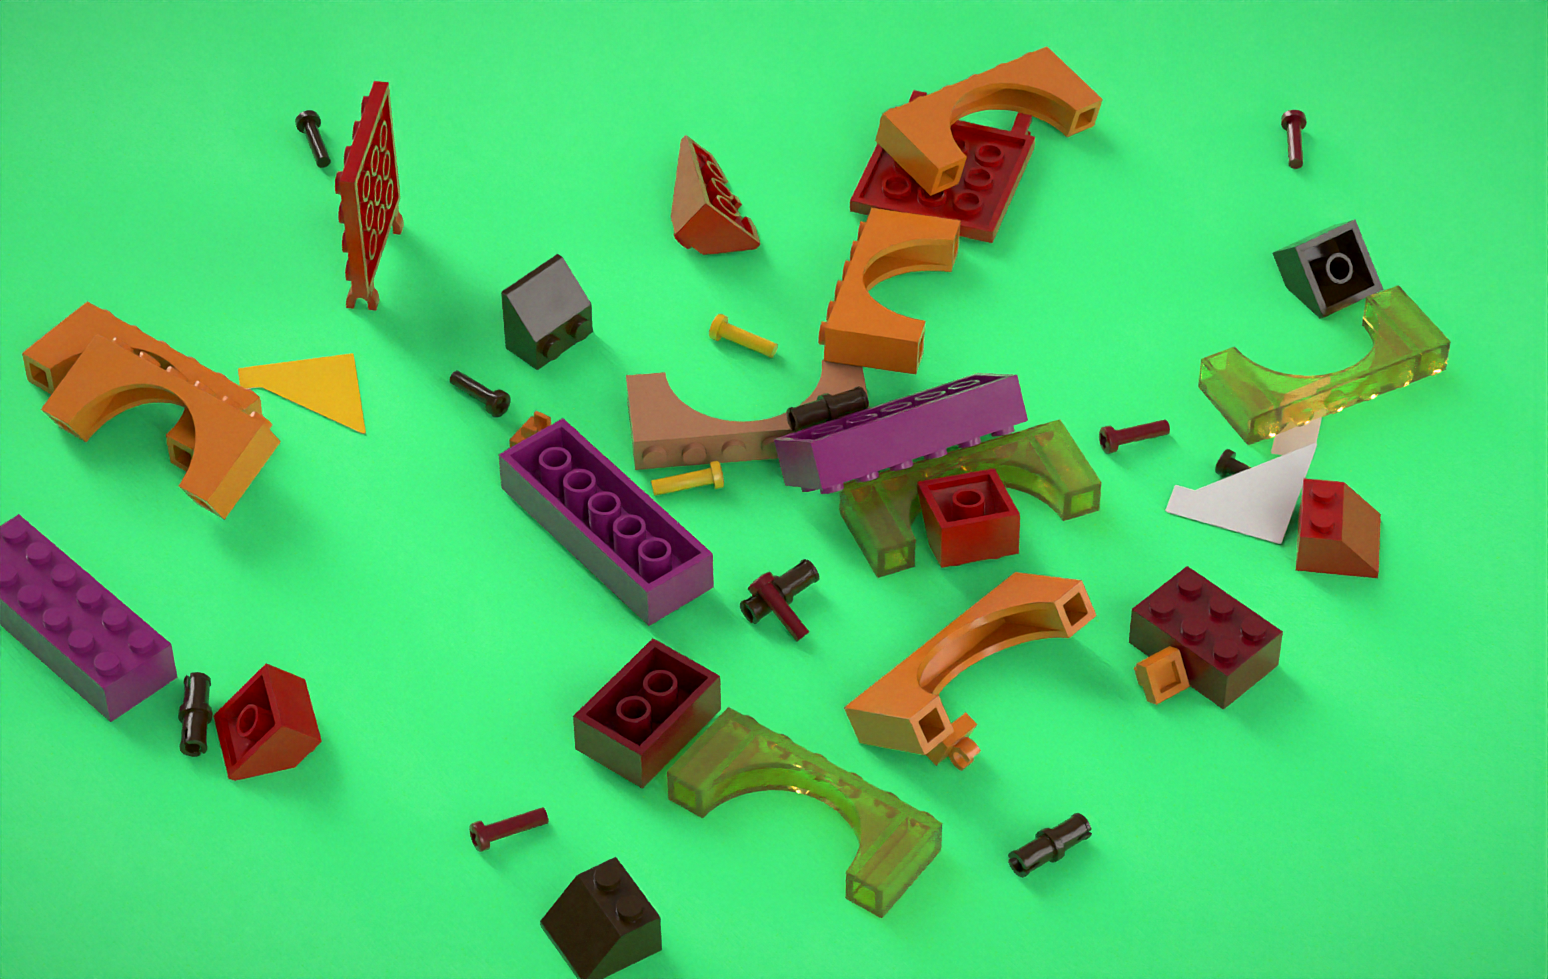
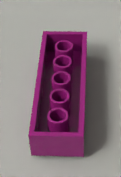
[774,373,1028,494]
[498,418,714,626]
[0,514,178,722]

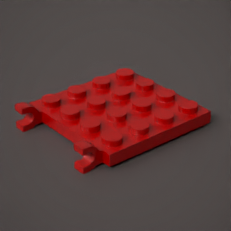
[335,81,404,311]
[850,90,1035,243]

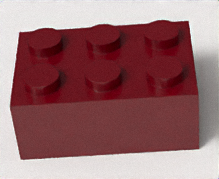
[1129,566,1283,710]
[573,638,721,789]

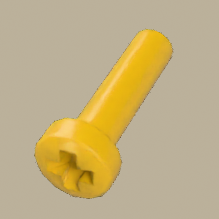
[709,314,778,358]
[651,461,724,496]

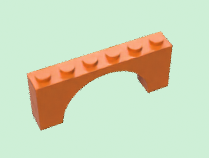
[875,46,1103,196]
[818,208,960,375]
[22,301,263,472]
[41,334,281,520]
[844,572,1097,755]

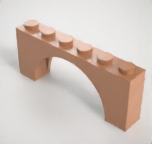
[626,360,870,470]

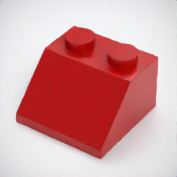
[917,468,1020,568]
[1295,478,1381,578]
[213,663,322,781]

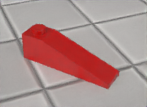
[671,135,761,255]

